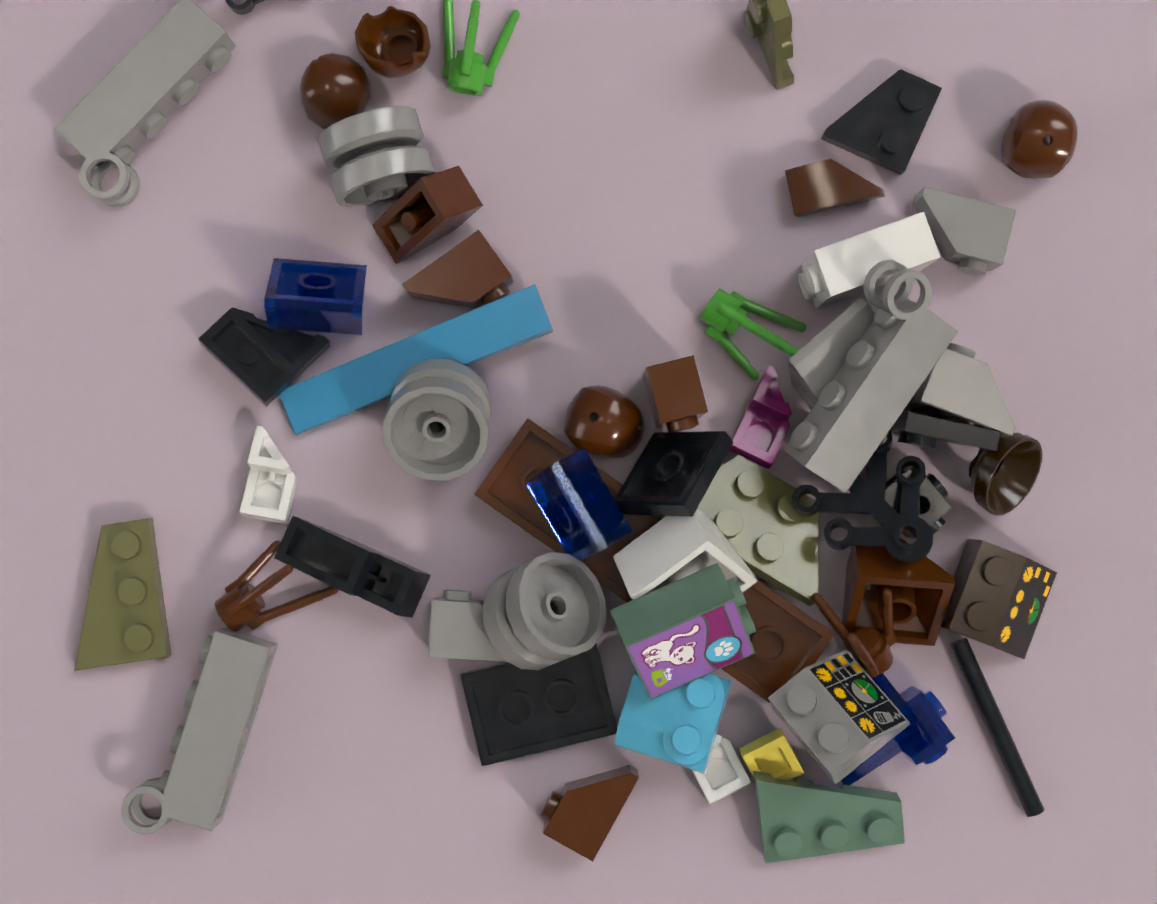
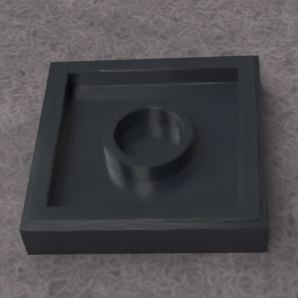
[613,431,733,517]

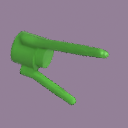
[442,0,520,96]
[699,288,806,380]

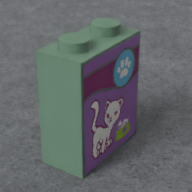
[610,563,757,700]

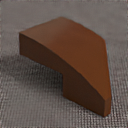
[785,159,885,217]

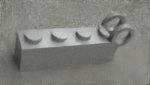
[55,0,236,207]
[784,260,958,493]
[121,627,278,834]

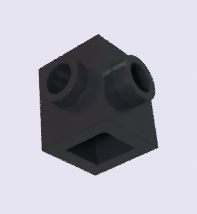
[885,466,952,538]

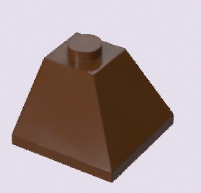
[842,538,955,646]

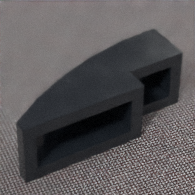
[274,516,431,618]

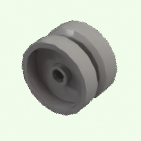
[317,106,435,207]
[383,359,492,481]
[483,552,607,670]

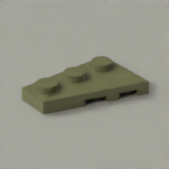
[74,518,171,671]

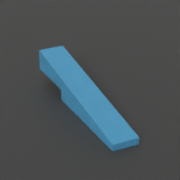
[280,284,553,435]

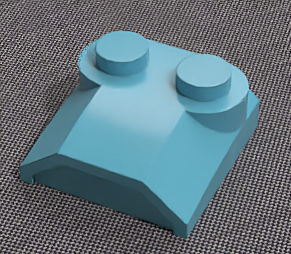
[614,670,732,774]

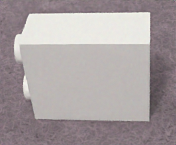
[798,212,940,309]

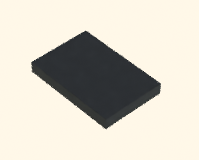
[460,643,617,766]

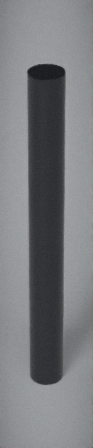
[950,638,1045,817]

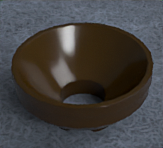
[969,432,1042,516]

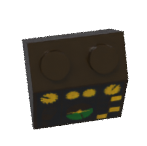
[941,539,1057,659]

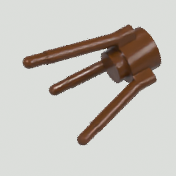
[215,540,339,632]
[812,588,897,678]

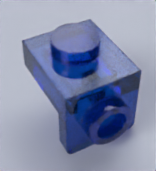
[897,686,955,765]

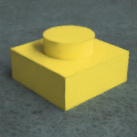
[739,727,805,781]

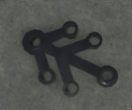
[792,430,933,563]

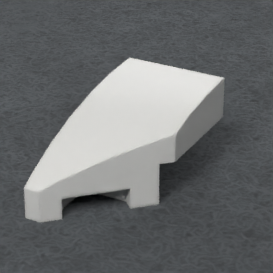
[239,425,297,525]
[693,734,752,805]

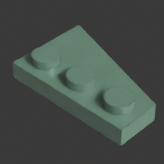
[753,771,905,863]

